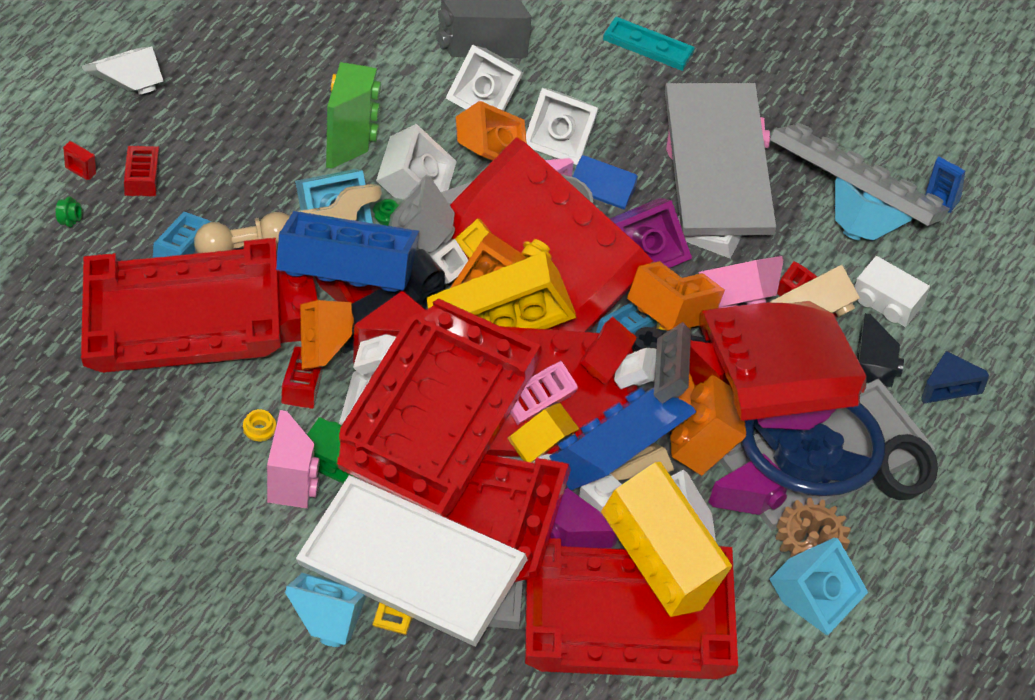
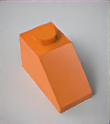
[300,300,354,370]

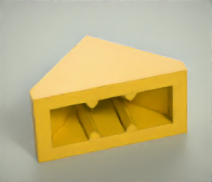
[507,402,579,463]

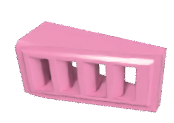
[510,361,578,425]

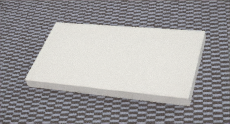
[296,475,527,647]

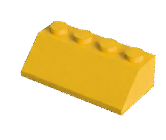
[427,252,576,329]
[601,461,732,617]

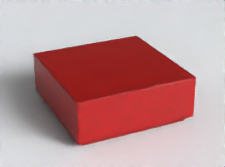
[63,141,96,180]

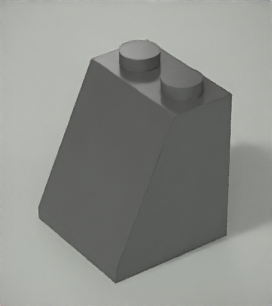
[436,0,532,59]

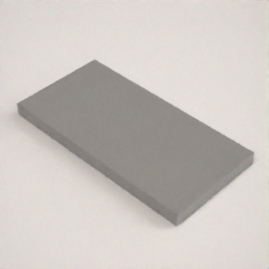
[665,83,776,236]
[719,379,935,531]

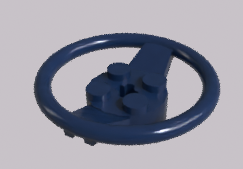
[741,403,885,496]

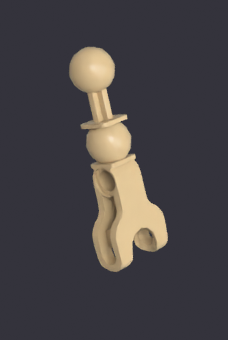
[194,184,382,253]

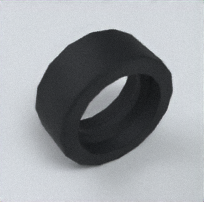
[873,434,938,501]

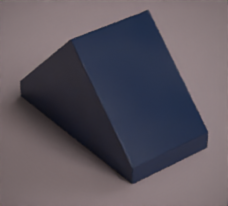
[921,351,989,404]

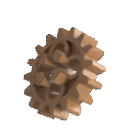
[775,497,851,558]

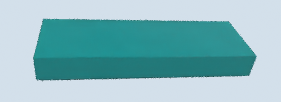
[603,16,695,71]

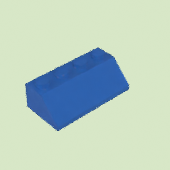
[276,211,419,292]
[549,387,696,490]

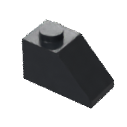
[857,313,904,388]

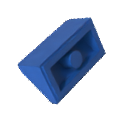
[572,155,638,210]

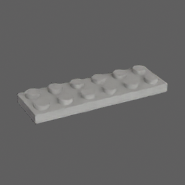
[770,123,950,226]

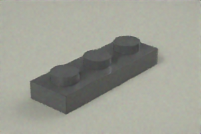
[654,322,691,404]

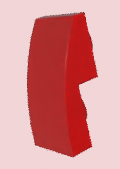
[580,316,637,384]

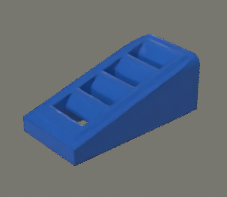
[925,157,966,213]

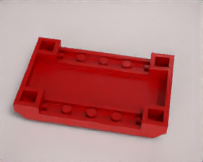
[81,238,281,373]
[525,538,738,679]

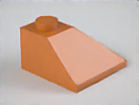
[456,101,527,161]

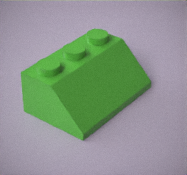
[326,62,381,169]

